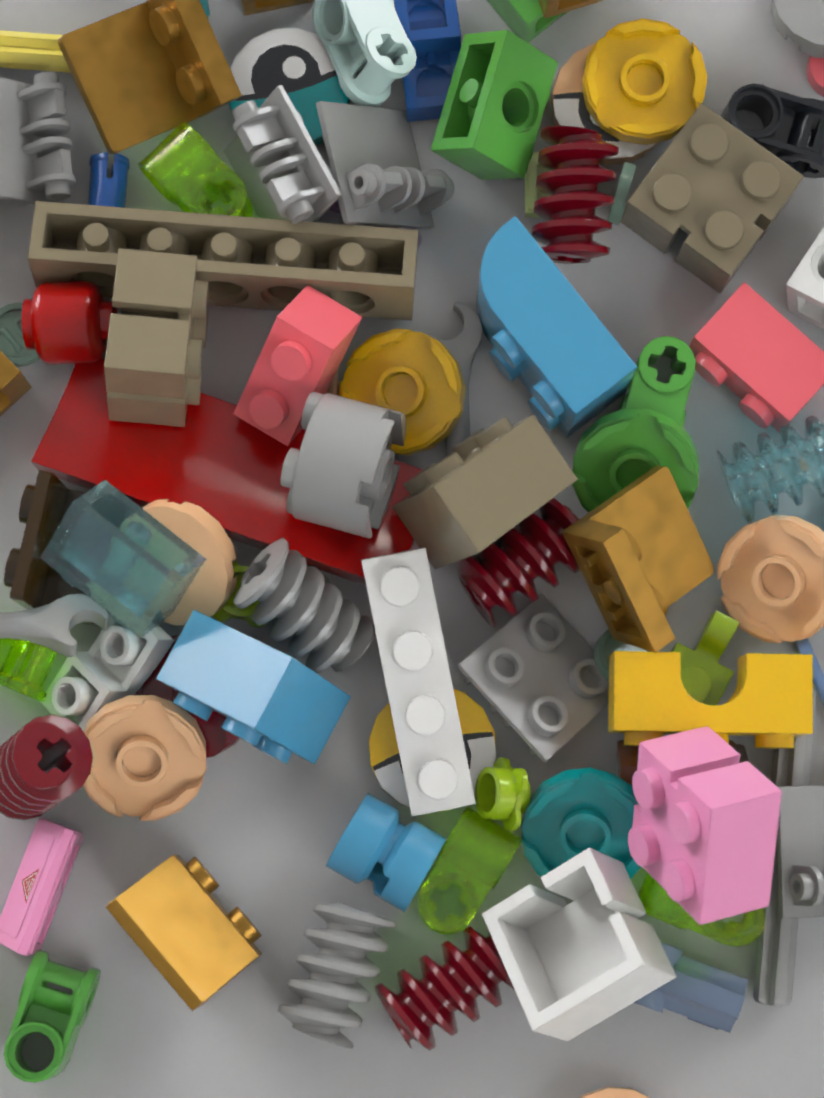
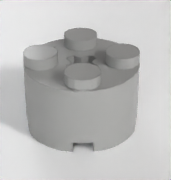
[280,392,406,539]

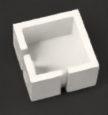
[482,847,677,1041]

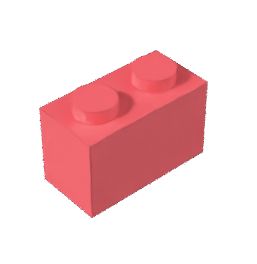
[689,282,824,433]
[233,285,363,447]

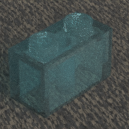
[41,480,206,638]

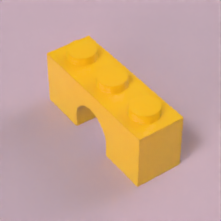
[608,651,813,749]

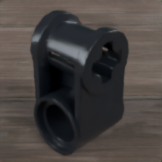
[720,83,824,178]

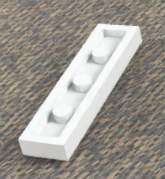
[361,547,476,817]

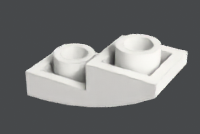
[40,601,174,731]

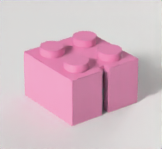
[628,726,782,925]

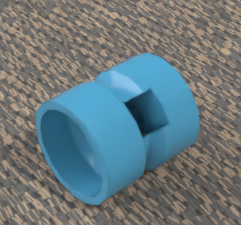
[326,793,447,912]

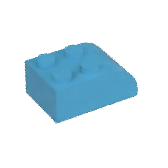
[476,216,637,438]

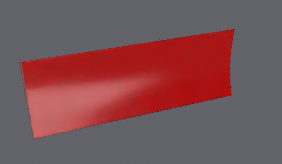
[31,358,423,586]

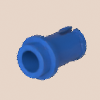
[88,153,130,208]

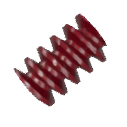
[531,125,619,264]
[455,498,580,628]
[0,715,93,820]
[375,926,515,1051]

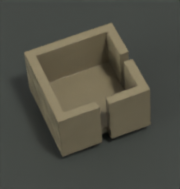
[620,103,804,294]
[104,248,209,427]
[392,414,578,570]

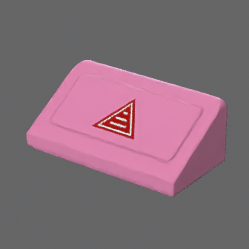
[0,818,84,956]

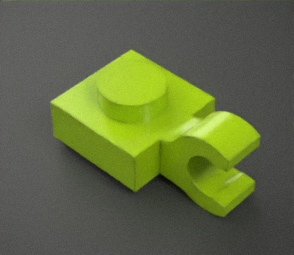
[671,610,739,706]

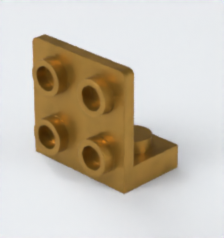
[58,0,242,154]
[562,465,715,653]

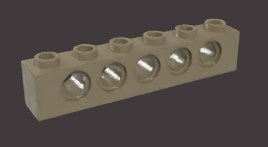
[28,201,418,321]

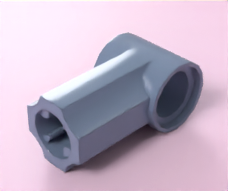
[634,942,748,1033]

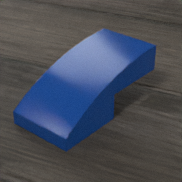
[393,0,461,122]

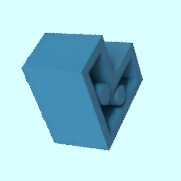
[156,610,351,765]

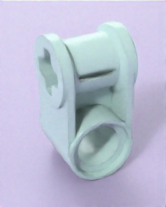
[312,0,417,107]

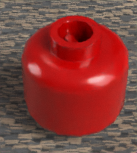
[21,280,117,365]

